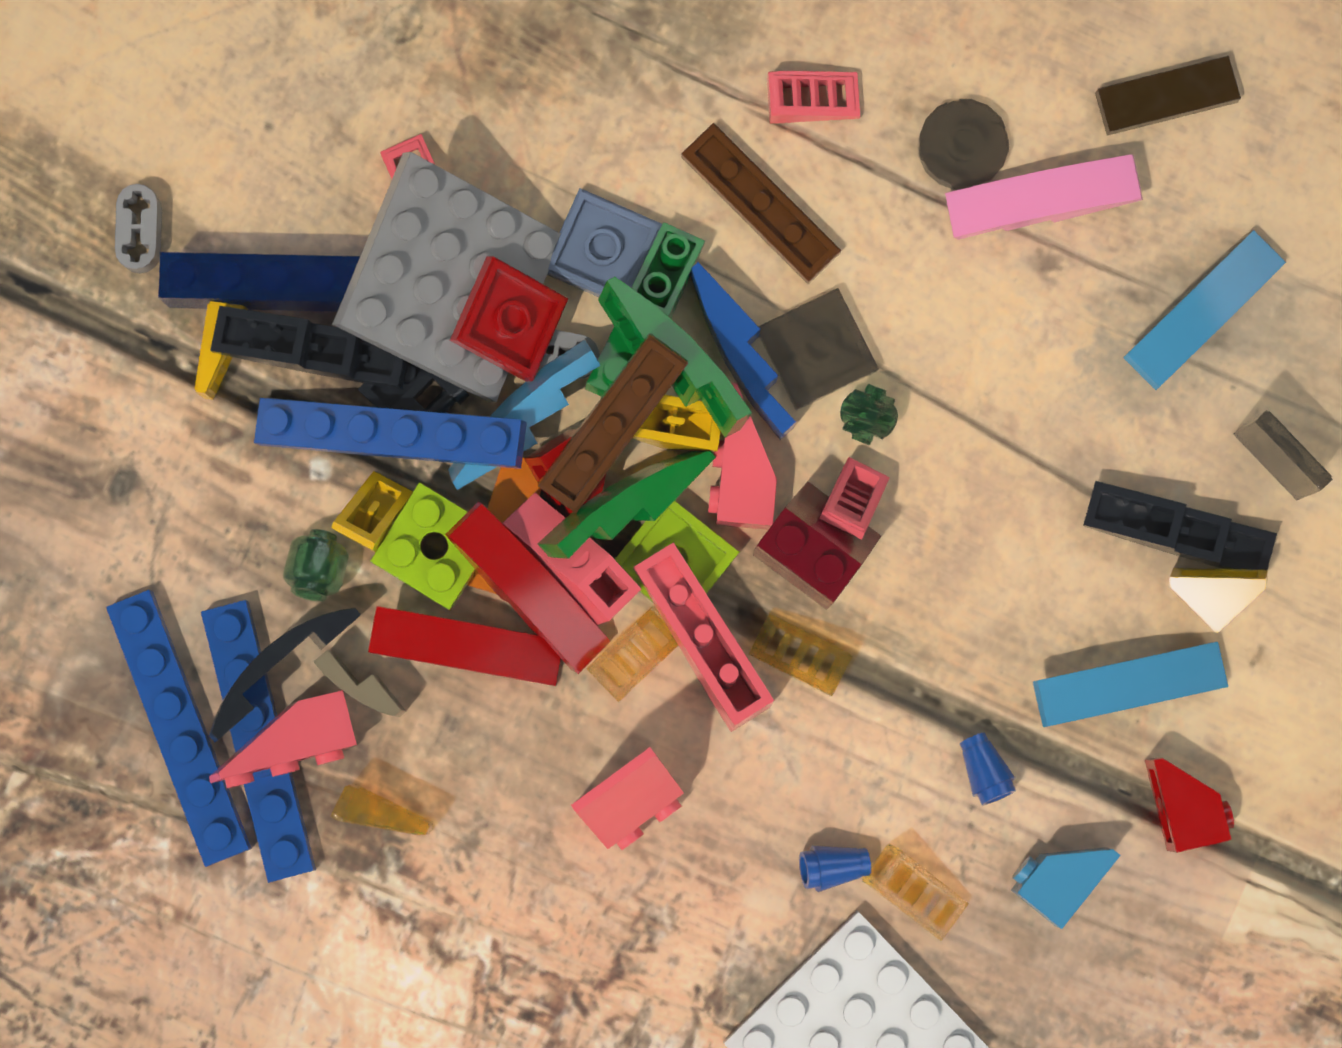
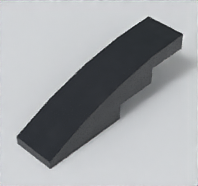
[210,306,408,390]
[1083,481,1277,570]

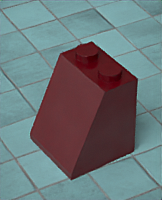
[753,481,881,610]

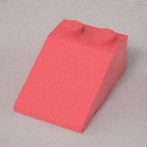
[571,747,684,851]

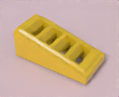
[194,301,248,400]

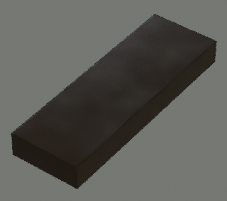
[1095,56,1241,136]

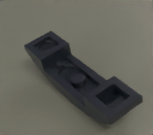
[209,608,361,743]

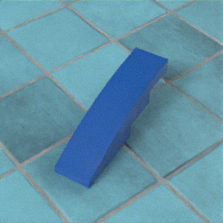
[691,262,796,440]

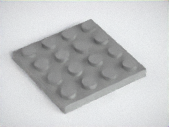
[332,152,561,402]

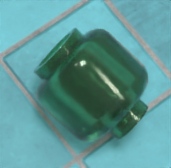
[283,529,349,602]

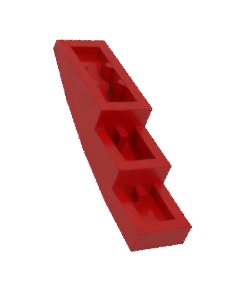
[445,502,611,674]
[368,606,561,686]

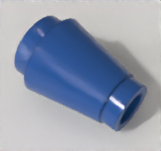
[960,732,1016,806]
[799,845,871,892]

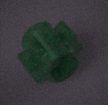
[840,384,898,445]

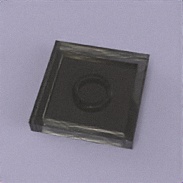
[758,288,879,411]
[1233,410,1333,501]

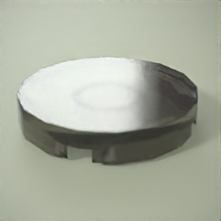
[918,99,1009,190]

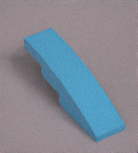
[1123,230,1286,390]
[448,340,600,490]
[1032,642,1229,727]

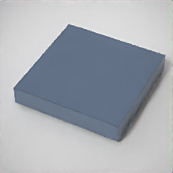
[547,188,662,297]

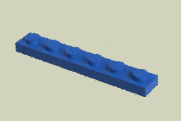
[254,398,527,469]
[106,590,252,867]
[201,600,316,883]

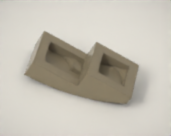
[313,650,406,717]

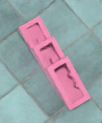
[945,154,1143,240]

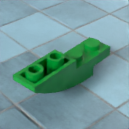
[585,222,705,397]

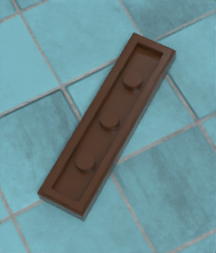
[681,122,841,284]
[538,333,688,513]

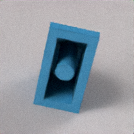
[1011,848,1121,929]

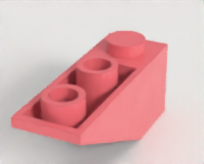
[708,383,777,530]
[502,493,641,625]
[209,690,357,788]

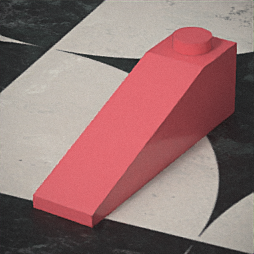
[634,542,774,732]

